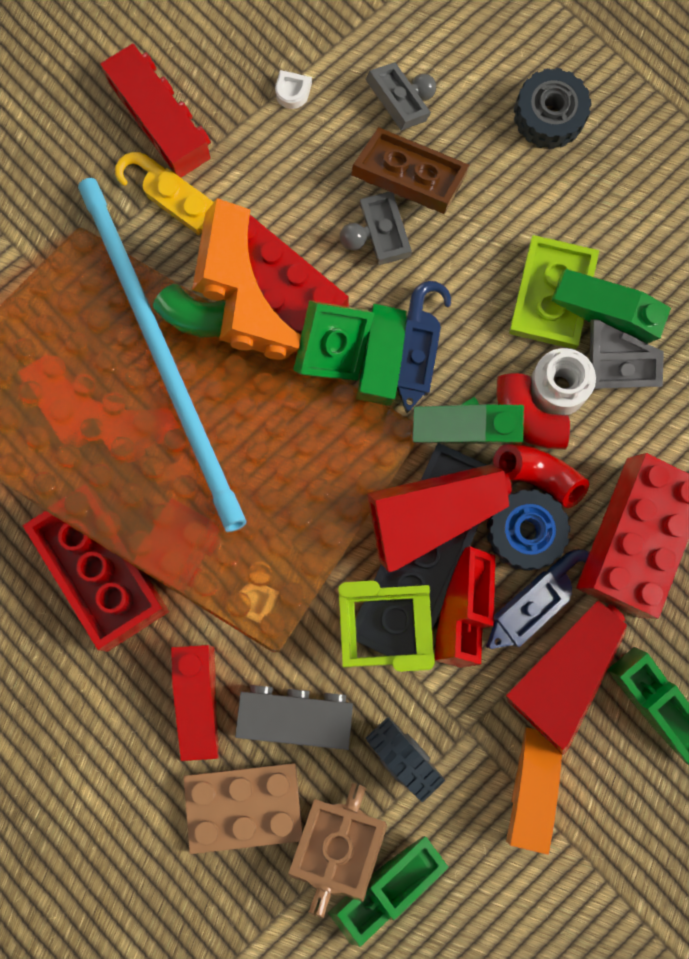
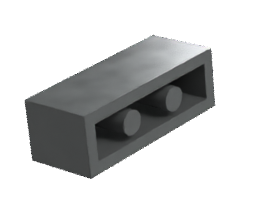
[235,685,353,750]

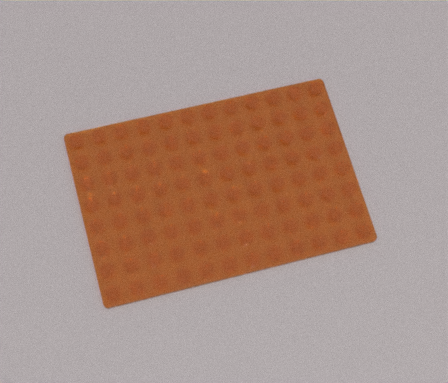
[0,228,416,652]

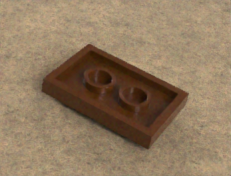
[351,127,470,214]

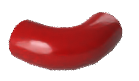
[496,373,570,450]
[493,444,590,509]

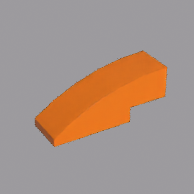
[506,727,562,855]

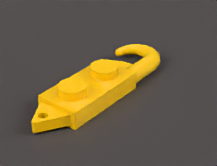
[115,152,213,236]

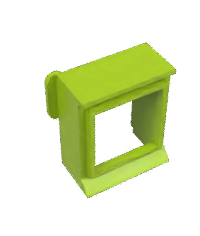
[338,581,435,672]

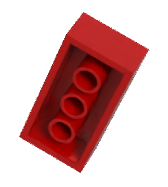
[247,215,349,354]
[576,453,689,619]
[22,485,170,652]

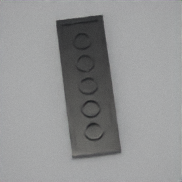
[355,443,487,656]

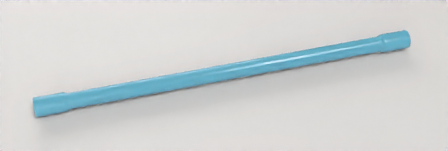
[78,178,247,532]

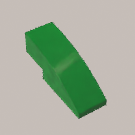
[356,303,407,406]
[607,647,689,765]
[328,836,449,947]

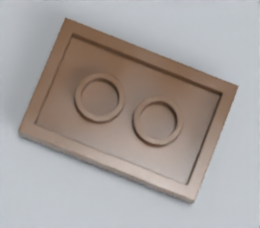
[184,762,303,854]

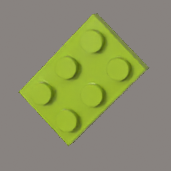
[509,235,600,350]

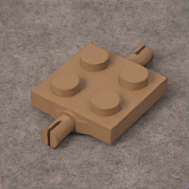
[288,783,387,919]

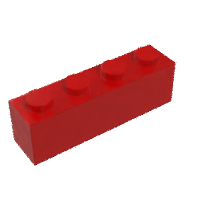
[100,43,211,178]

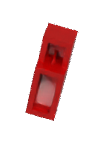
[434,546,496,668]

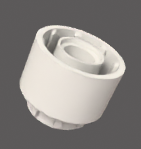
[531,348,596,415]

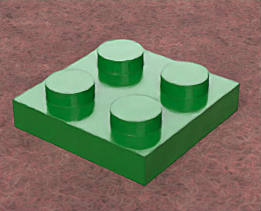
[293,300,374,381]

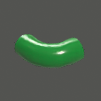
[153,284,226,338]

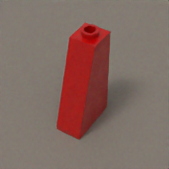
[367,464,512,572]
[506,600,627,755]

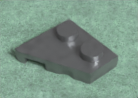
[590,320,664,389]

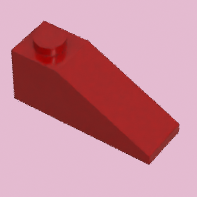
[171,645,219,761]

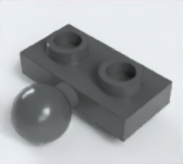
[366,62,437,130]
[340,191,412,265]

